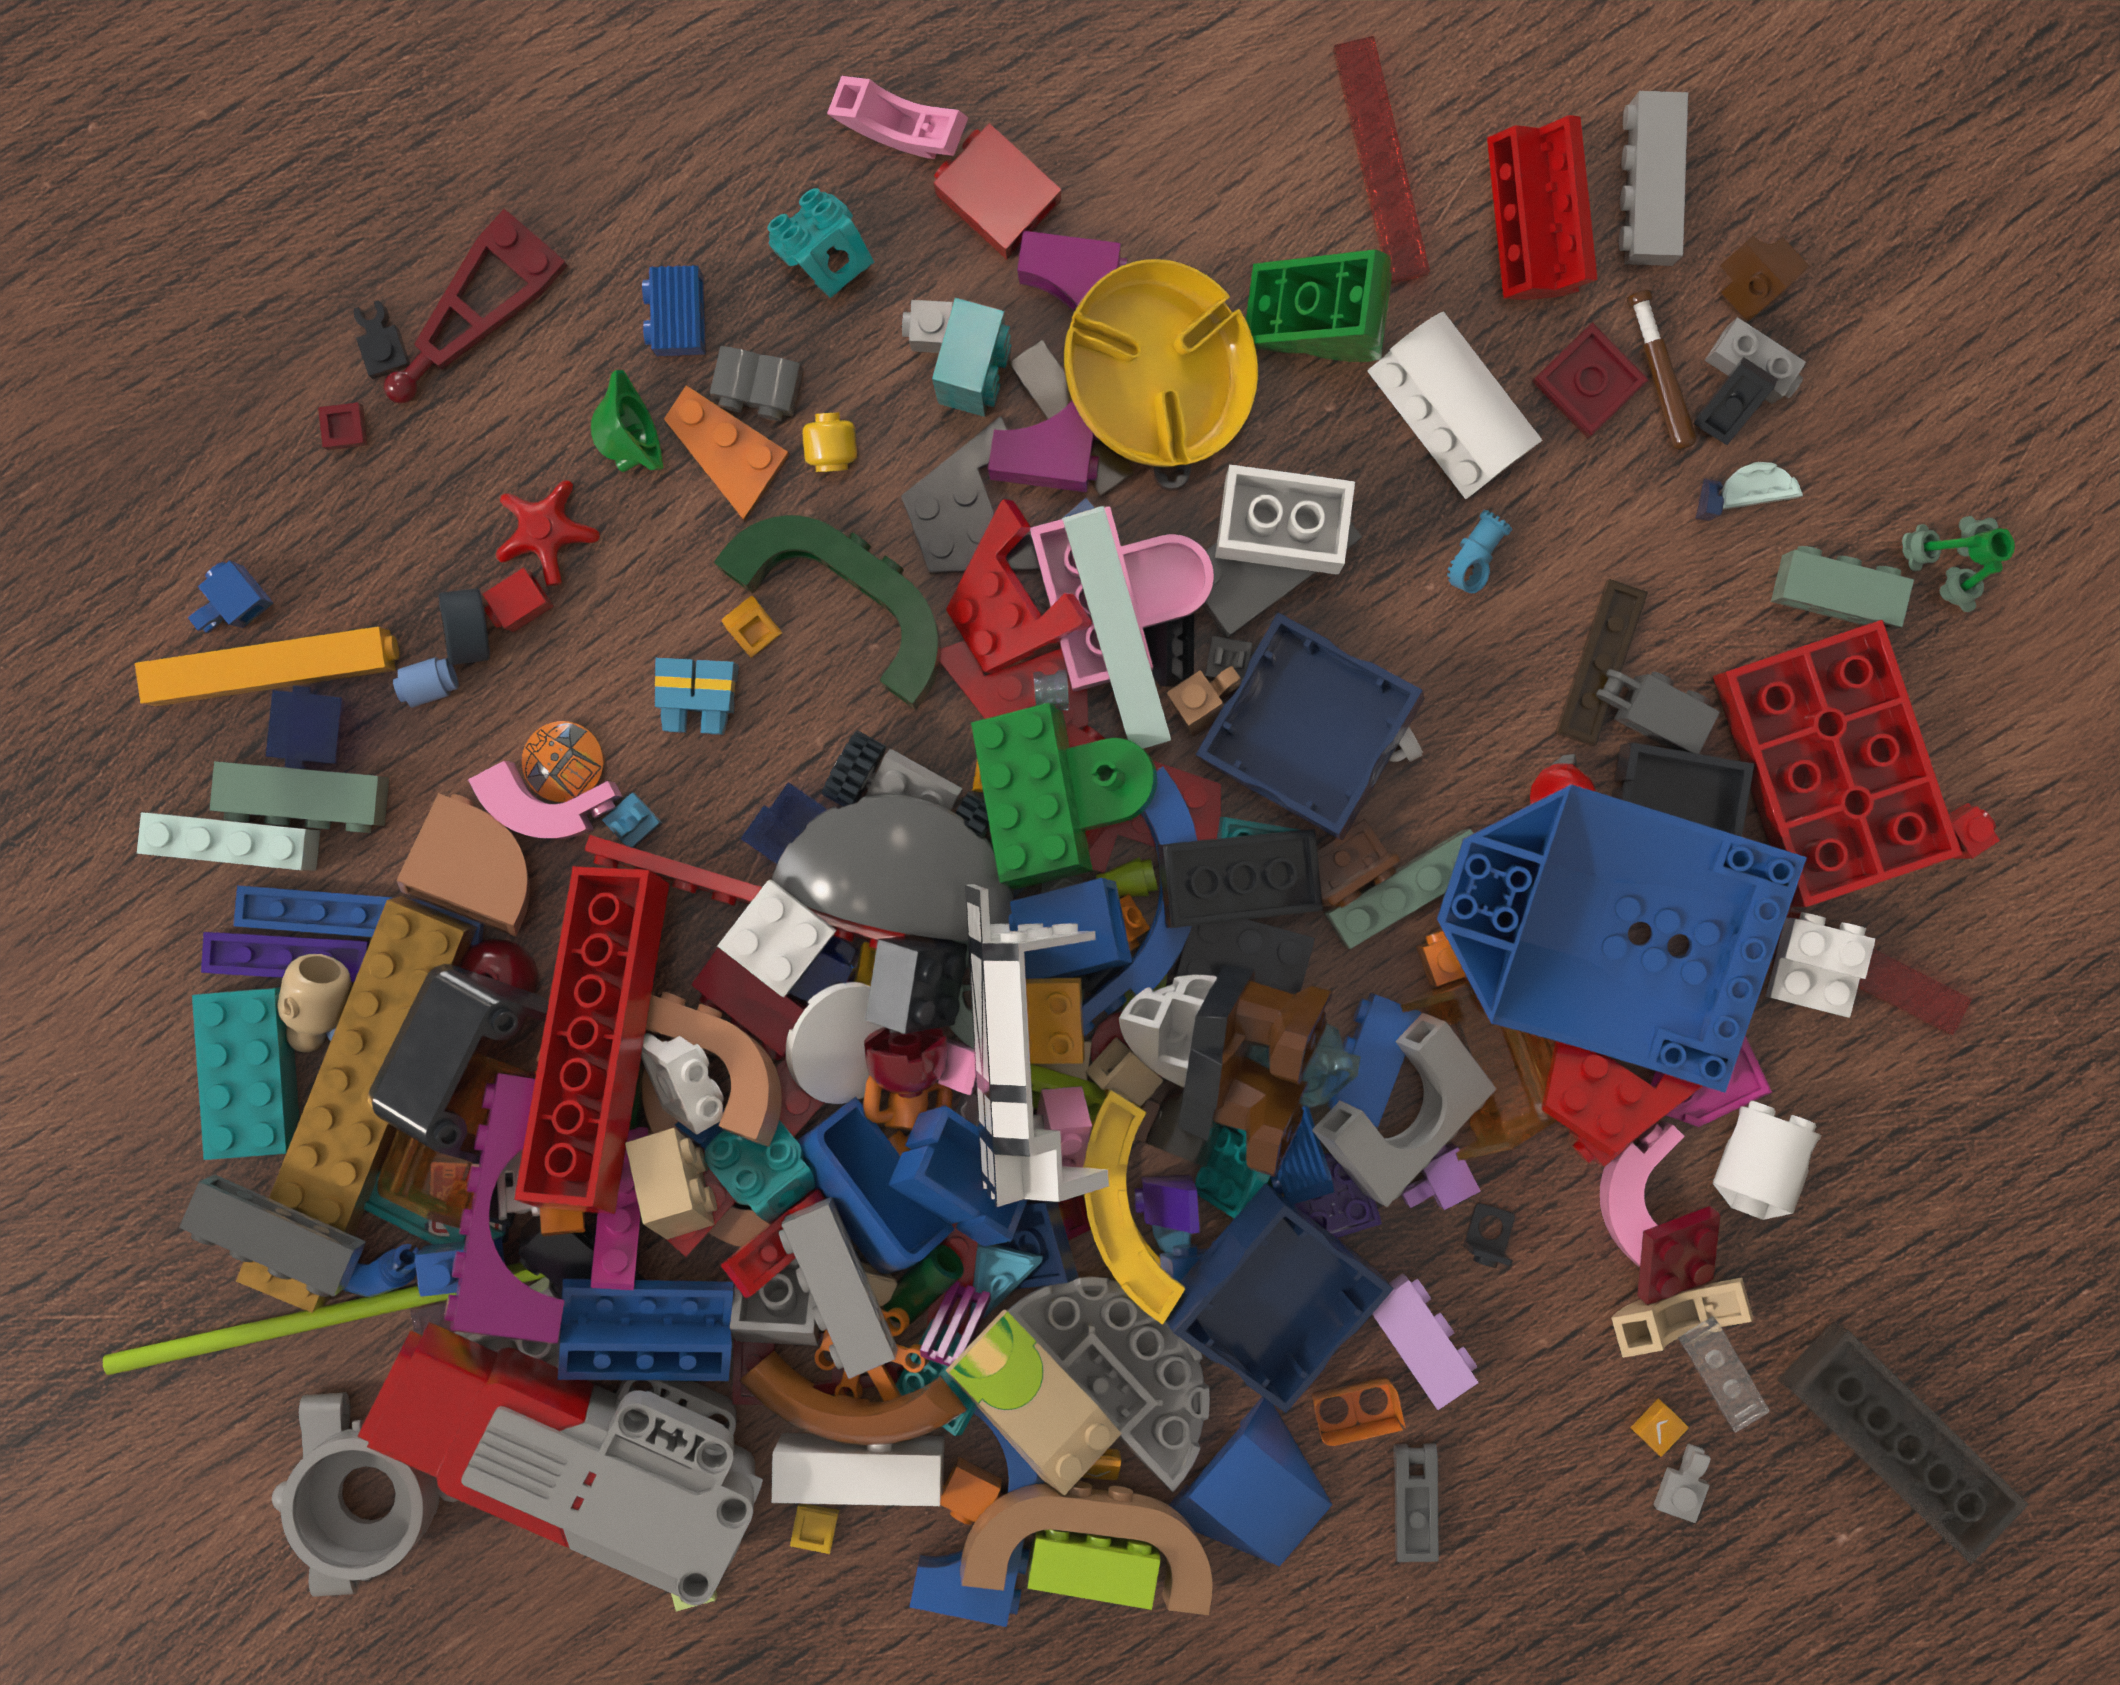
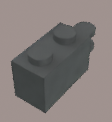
[1596,669,1720,754]

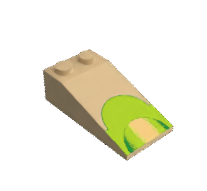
[946,1309,1122,1495]

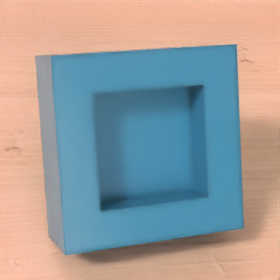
[602,792,662,848]

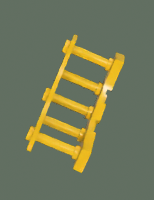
[1083,1089,1185,1325]

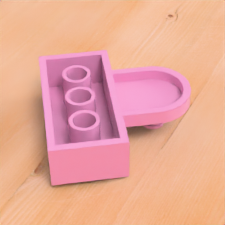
[1030,507,1214,692]

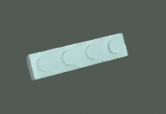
[137,812,320,870]

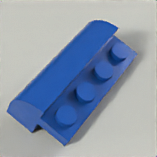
[558,1279,733,1381]

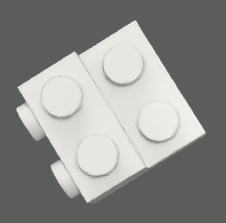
[1766,912,1875,1018]
[641,1032,724,1135]

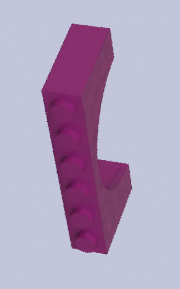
[988,231,1128,492]
[444,1073,565,1344]

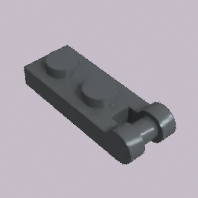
[1393,1443,1439,1562]

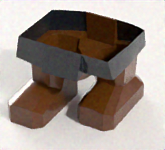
[1178,965,1332,1177]

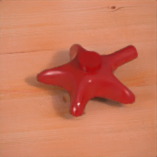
[496,480,600,587]

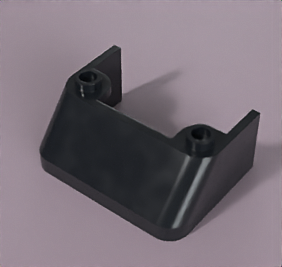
[368,964,549,1164]

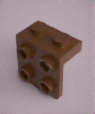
[1317,819,1401,908]

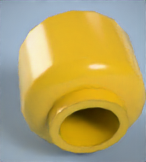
[802,412,857,472]

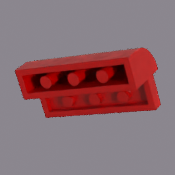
[1487,115,1598,300]

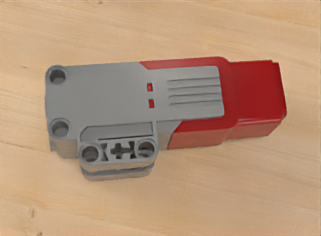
[357,1322,763,1606]

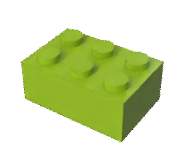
[1028,1529,1160,1610]

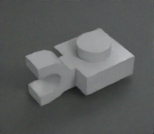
[1653,1444,1711,1523]

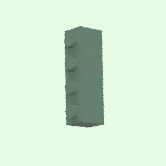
[210,761,389,833]
[1324,829,1473,949]

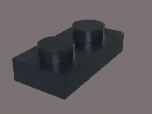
[1693,357,1778,445]

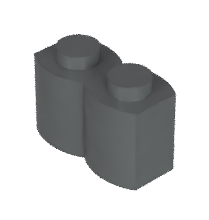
[710,346,804,421]

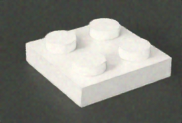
[718,879,836,998]

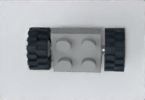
[822,730,989,839]

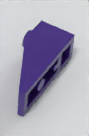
[1134,1174,1200,1233]

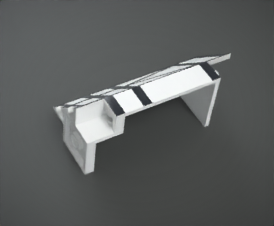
[965,884,1109,1207]

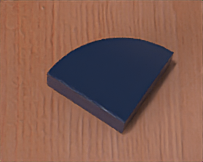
[1695,479,1724,521]

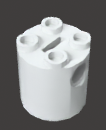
[1713,1100,1821,1220]

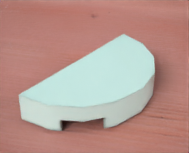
[1720,462,1803,510]

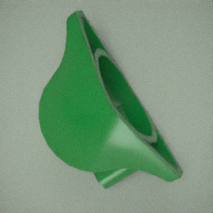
[591,370,664,472]

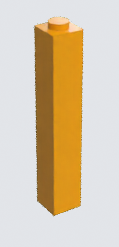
[135,627,399,706]

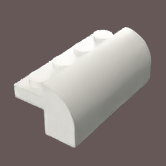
[1367,311,1543,499]

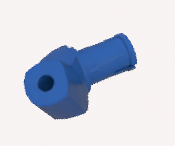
[343,1244,419,1298]

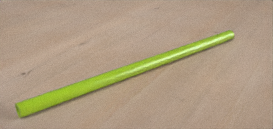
[103,1263,545,1375]

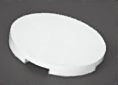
[786,982,898,1104]

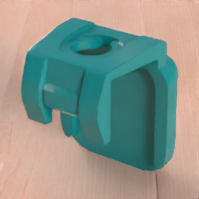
[767,188,874,298]
[705,1120,816,1224]

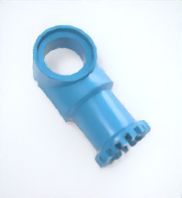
[1447,509,1512,593]

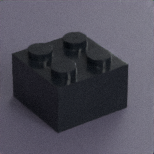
[865,935,968,1034]

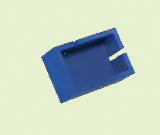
[888,1105,1028,1247]

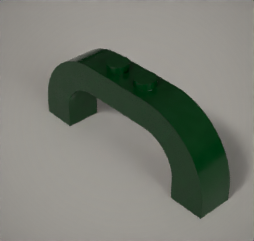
[714,515,941,710]

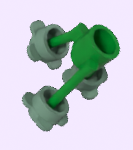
[1902,516,2015,612]

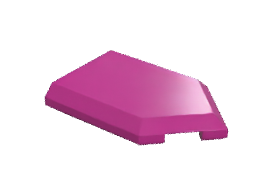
[1651,1036,1772,1127]

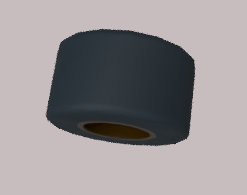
[439,588,490,665]

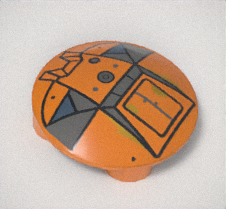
[522,721,605,802]

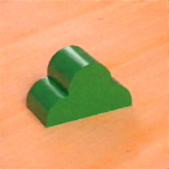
[1246,249,1392,362]

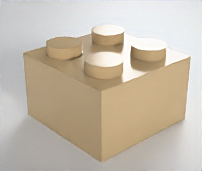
[625,1128,717,1239]

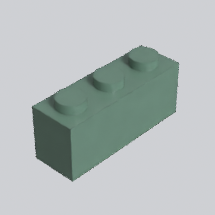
[1771,546,1914,631]

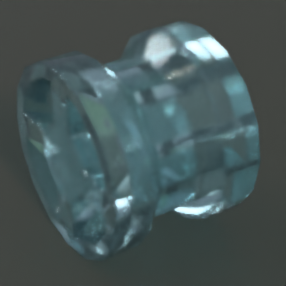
[1033,669,1069,711]

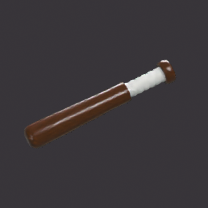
[1627,290,1697,450]

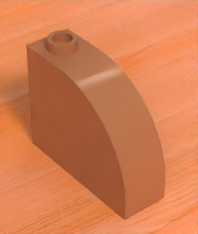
[396,793,530,937]

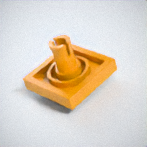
[1026,978,1085,1064]

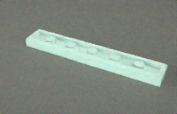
[1062,506,1171,749]

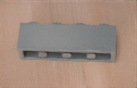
[1619,91,1688,266]
[779,1197,898,1379]

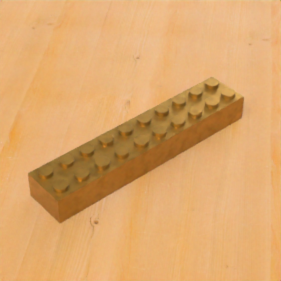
[236,896,477,1313]

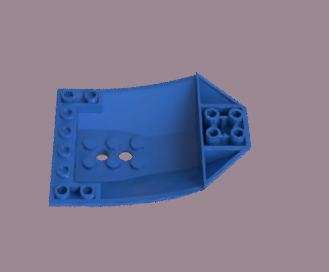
[1437,784,1807,1093]

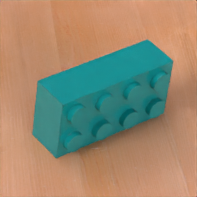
[192,987,300,1160]

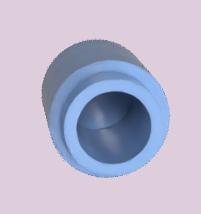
[393,657,459,708]

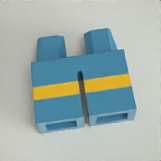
[655,658,739,735]

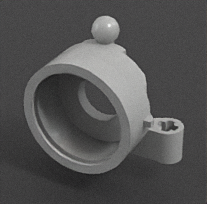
[272,1392,459,1597]

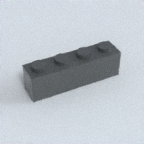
[179,1174,366,1297]

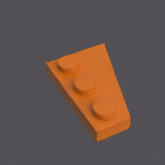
[664,385,790,522]

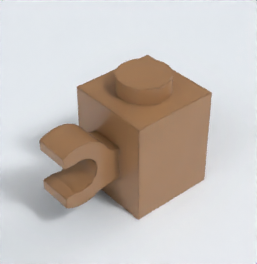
[1166,666,1241,737]

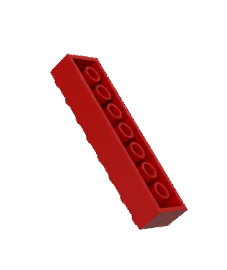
[514,866,669,1214]

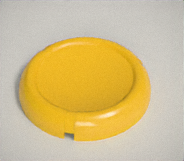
[1064,259,1258,467]

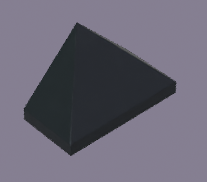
[1143,613,1194,687]

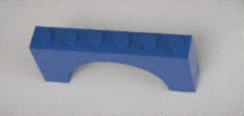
[910,1407,1044,1627]

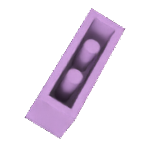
[1372,1274,1479,1410]

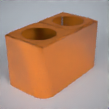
[1312,1377,1406,1446]

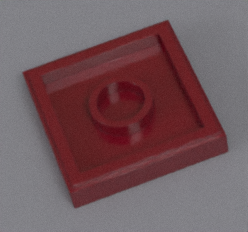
[1532,322,1649,439]

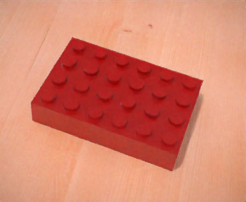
[1713,620,1962,907]

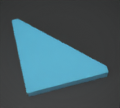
[970,1243,1042,1318]

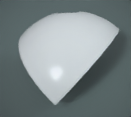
[1119,975,1217,1087]

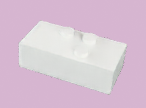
[772,1433,945,1506]

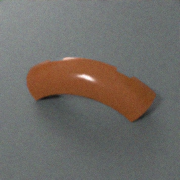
[739,1350,967,1445]

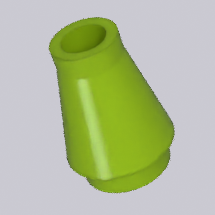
[1096,857,1158,897]

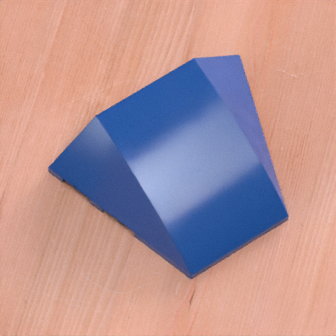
[1169,1397,1333,1567]

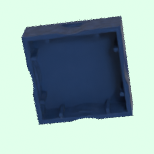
[1195,612,1425,841]
[1165,1183,1394,1413]

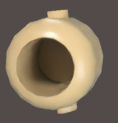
[277,954,352,1052]

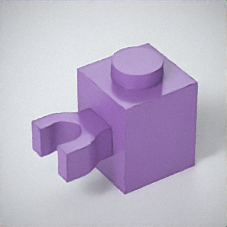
[1401,1143,1481,1210]

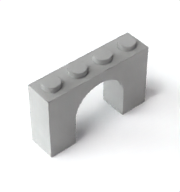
[1312,1013,1496,1207]

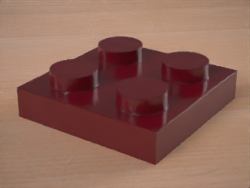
[1637,1206,1721,1306]

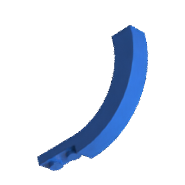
[1082,767,1198,1036]

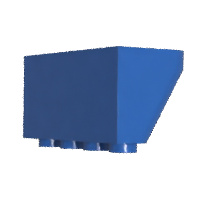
[797,1097,955,1274]

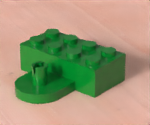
[971,703,1157,890]

